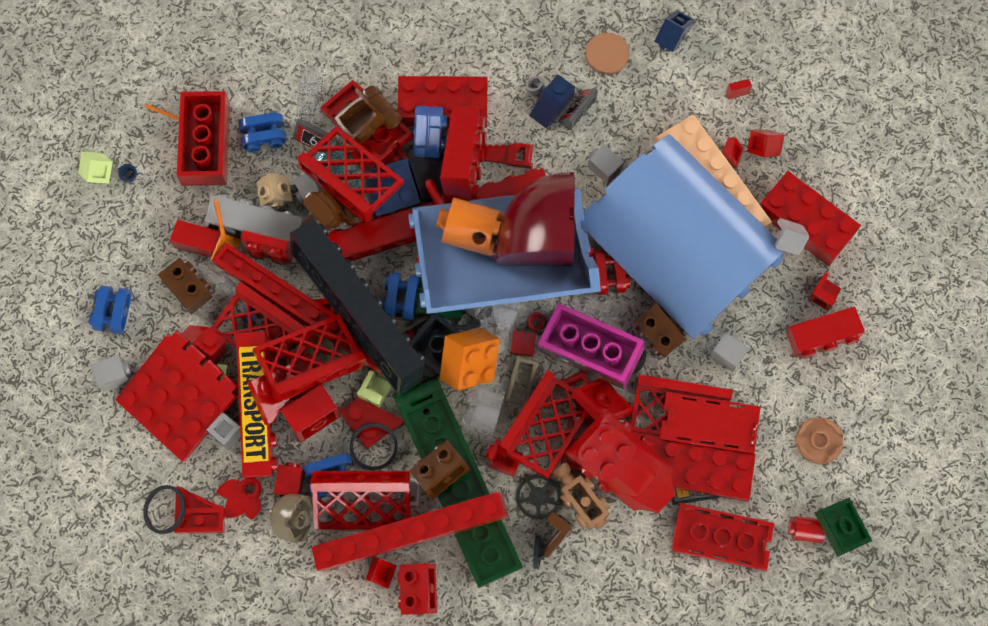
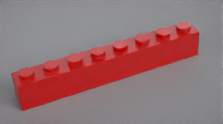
[311,492,509,571]

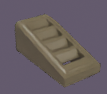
[505,356,539,406]

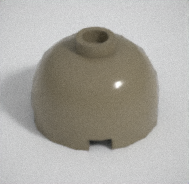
[269,494,313,543]

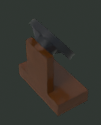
[533,512,575,569]

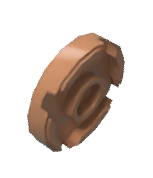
[586,33,629,75]
[795,418,843,465]

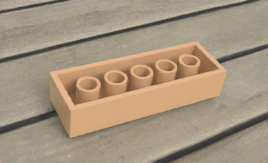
[654,114,772,230]

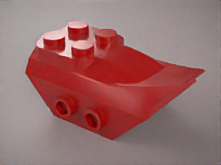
[566,410,676,514]

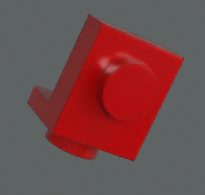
[485,438,523,477]

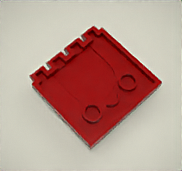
[115,330,238,462]

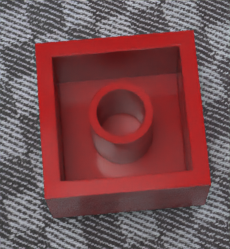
[281,384,341,443]

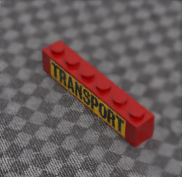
[236,332,278,479]

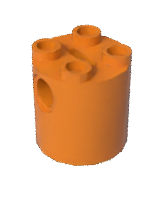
[436,197,504,256]

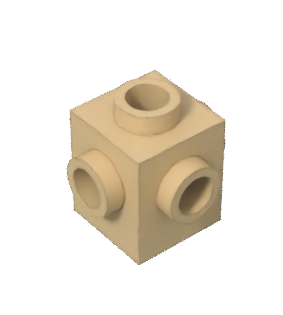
[257,173,293,211]

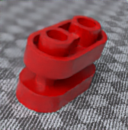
[593,250,630,295]

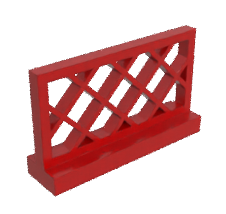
[297,126,404,224]
[211,282,319,371]
[252,314,366,403]
[498,370,588,480]
[631,374,733,445]
[311,471,411,530]

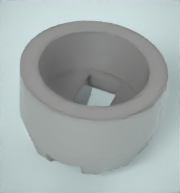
[526,76,544,96]

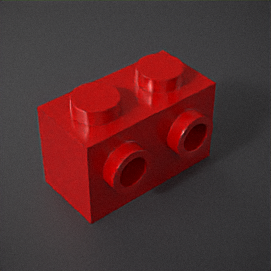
[397,563,438,615]

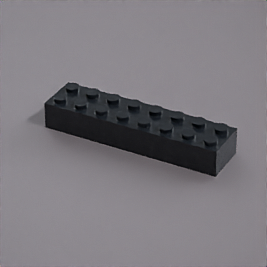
[290,219,426,396]

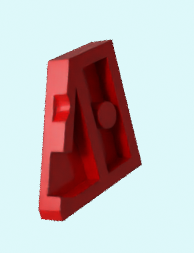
[247,364,294,425]
[340,398,404,450]
[174,486,225,534]

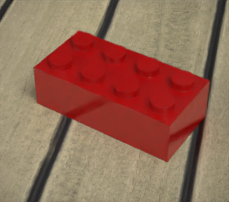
[397,76,488,128]
[177,91,230,186]
[440,107,487,204]
[760,170,862,266]

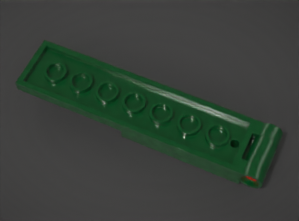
[392,375,523,589]

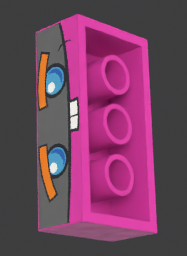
[538,303,645,390]

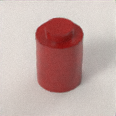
[788,516,825,543]

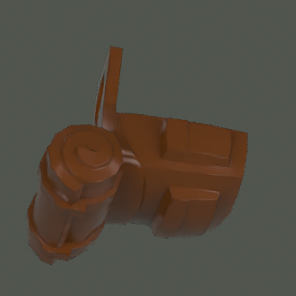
[334,85,402,144]
[302,186,360,231]

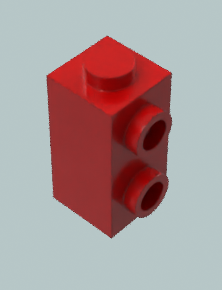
[170,219,221,258]

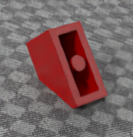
[181,325,227,364]

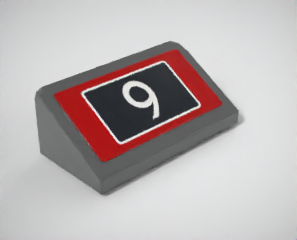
[558,88,598,130]
[293,118,339,158]

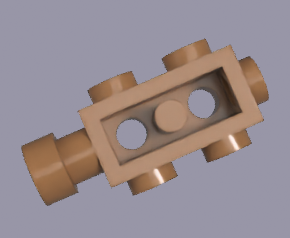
[552,462,610,531]

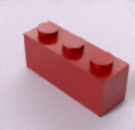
[786,306,865,359]

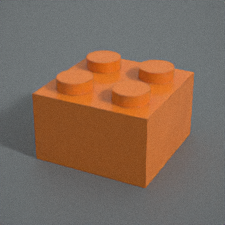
[440,328,500,391]

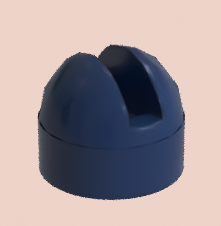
[118,164,137,183]

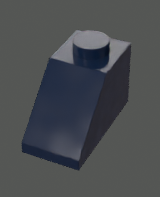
[654,10,696,52]
[529,74,575,129]

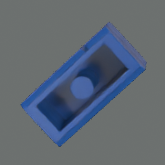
[413,106,447,158]

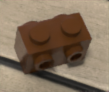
[158,257,213,315]
[635,303,688,358]
[409,440,470,500]

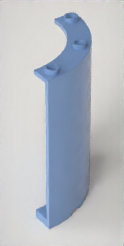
[580,134,785,339]
[408,187,601,314]

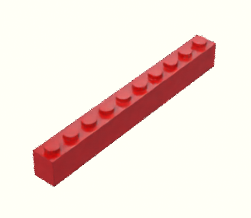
[328,168,546,261]

